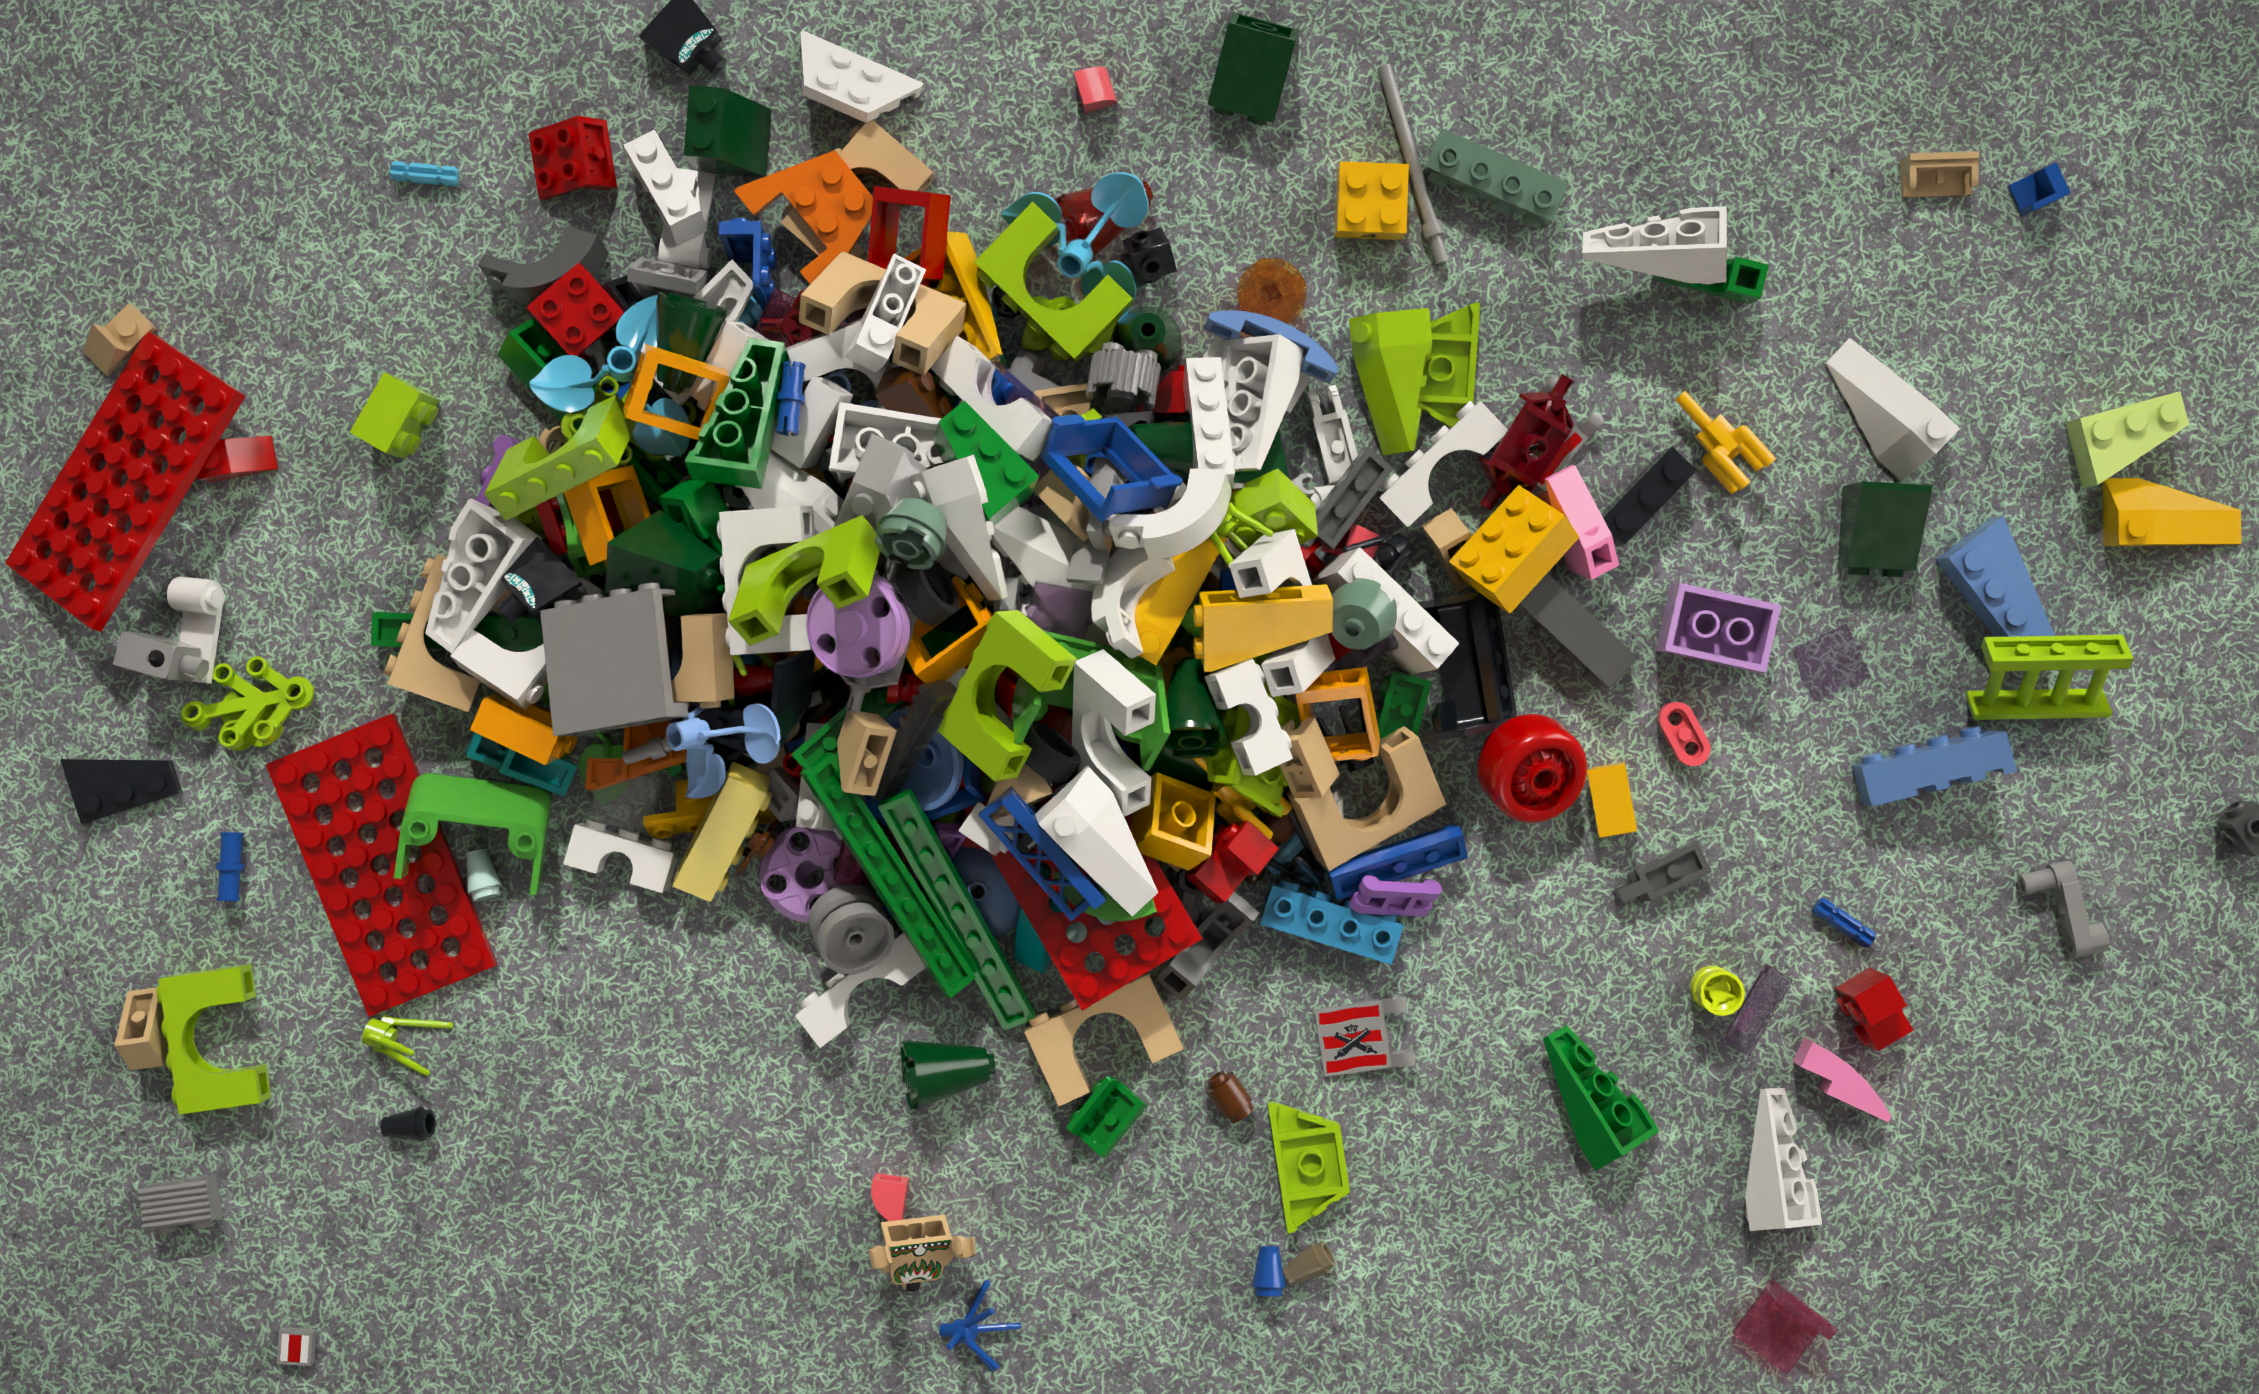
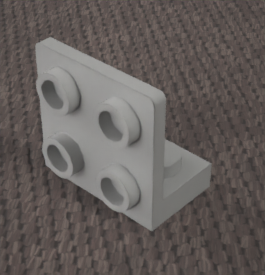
[627,257,707,299]

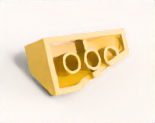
[904,231,1002,361]
[2102,478,2241,547]
[1135,535,1228,665]

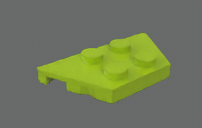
[1418,303,1480,427]
[1267,1101,1350,1234]

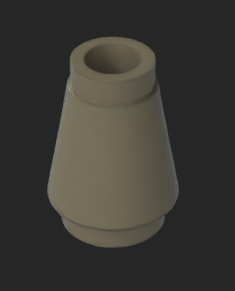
[1283,1241,1336,1285]

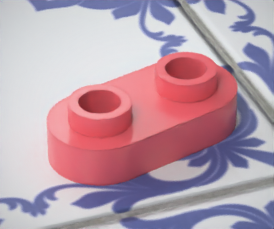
[1657,702,1711,766]

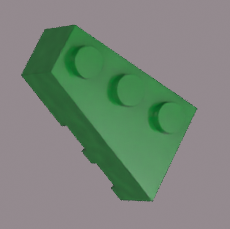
[933,400,1040,526]
[659,478,729,595]

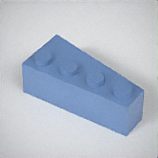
[1936,516,2055,637]
[1852,725,2017,807]

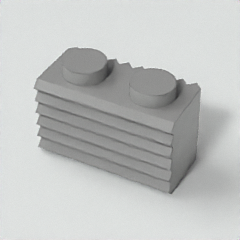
[138,1174,222,1234]

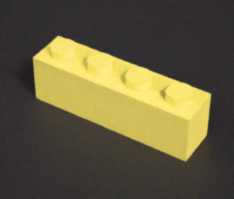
[672,761,773,902]

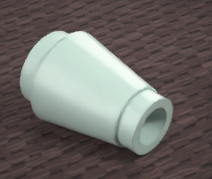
[466,849,502,902]

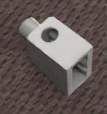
[113,631,209,682]

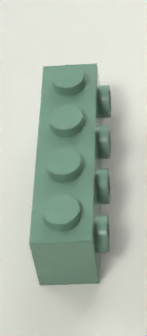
[1423,128,1569,228]

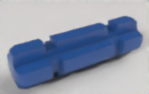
[1812,898,1876,948]

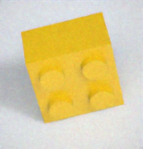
[1334,161,1409,240]
[1131,772,1216,871]

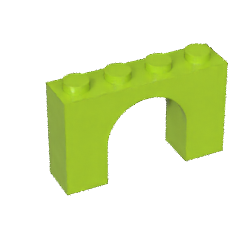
[975,201,1134,363]
[484,394,637,520]
[728,515,880,646]
[938,610,1077,781]
[156,964,271,1115]

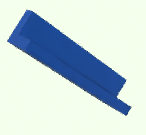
[979,786,1106,921]
[1325,824,1468,900]

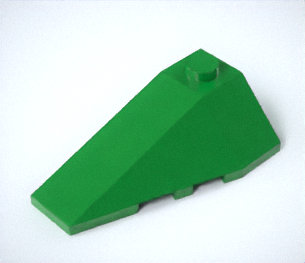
[1543,1025,1660,1171]

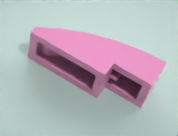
[1793,1037,1892,1122]

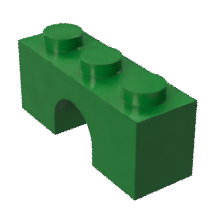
[1651,256,1769,304]

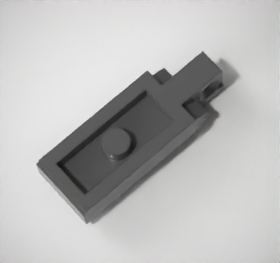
[1613,840,1712,904]

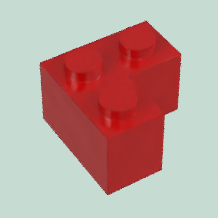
[1184,821,1279,903]
[1835,967,1914,1051]

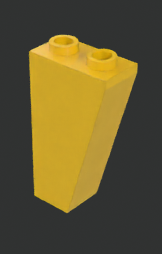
[1193,584,1333,672]

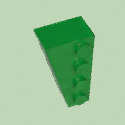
[685,338,789,489]

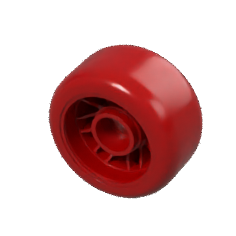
[1477,714,1588,823]

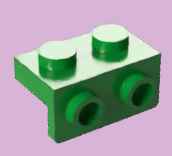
[1375,670,1432,739]
[1066,1076,1148,1158]

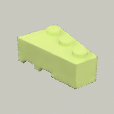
[2065,391,2189,488]

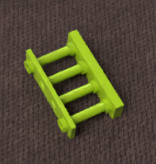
[1966,634,2133,720]

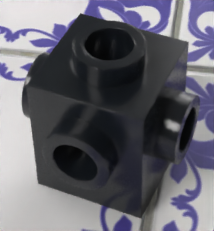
[1120,227,1177,285]

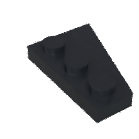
[60,759,183,824]

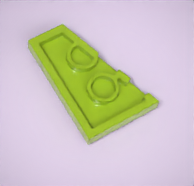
[1224,696,1300,818]

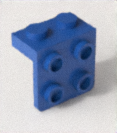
[719,218,777,311]

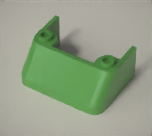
[1012,631,1170,771]
[394,773,552,895]

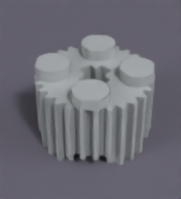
[1086,342,1161,413]

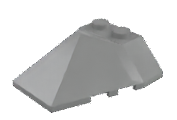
[834,433,969,580]

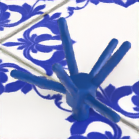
[939,1280,1022,1372]

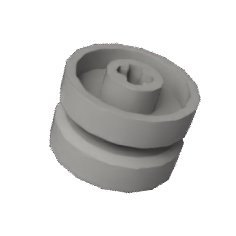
[808,884,894,974]

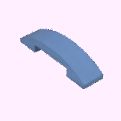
[1203,310,1339,384]

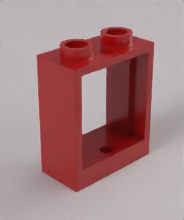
[867,186,951,285]

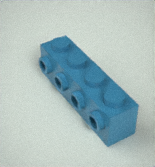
[1259,879,1404,965]

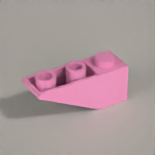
[1545,465,1619,580]

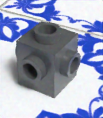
[2215,800,2259,856]

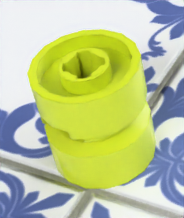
[1690,966,1745,1016]

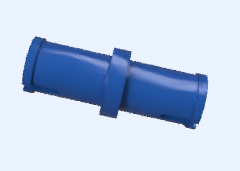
[776,361,806,436]
[215,832,244,901]

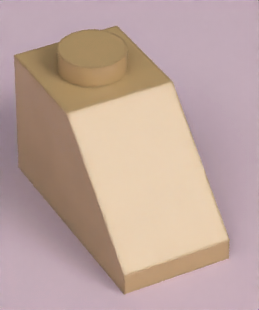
[1034,465,1092,542]
[1422,508,1471,593]
[837,710,897,796]
[986,764,1053,821]
[114,987,168,1070]

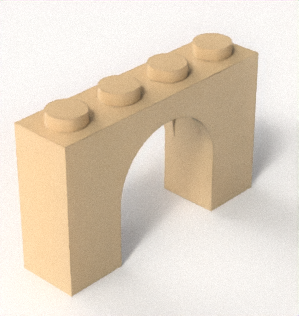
[780,120,935,260]
[799,251,966,376]
[383,554,511,712]
[671,613,735,708]
[1286,726,1446,871]
[1024,971,1183,1106]

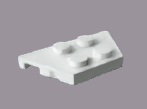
[799,31,923,123]

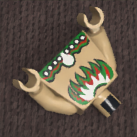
[868,1215,976,1292]

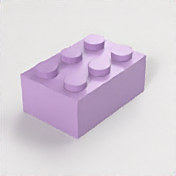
[1656,583,1781,673]

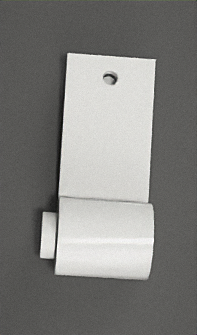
[658,168,716,270]
[167,576,225,684]

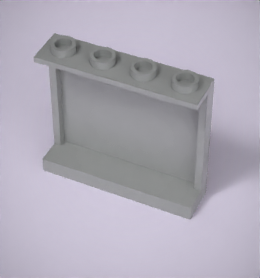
[540,583,689,736]

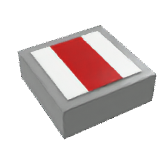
[277,1327,317,1366]

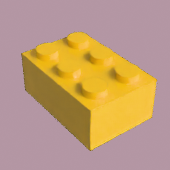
[1449,485,1580,614]

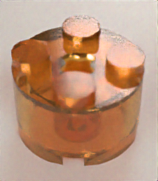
[1236,258,1306,325]

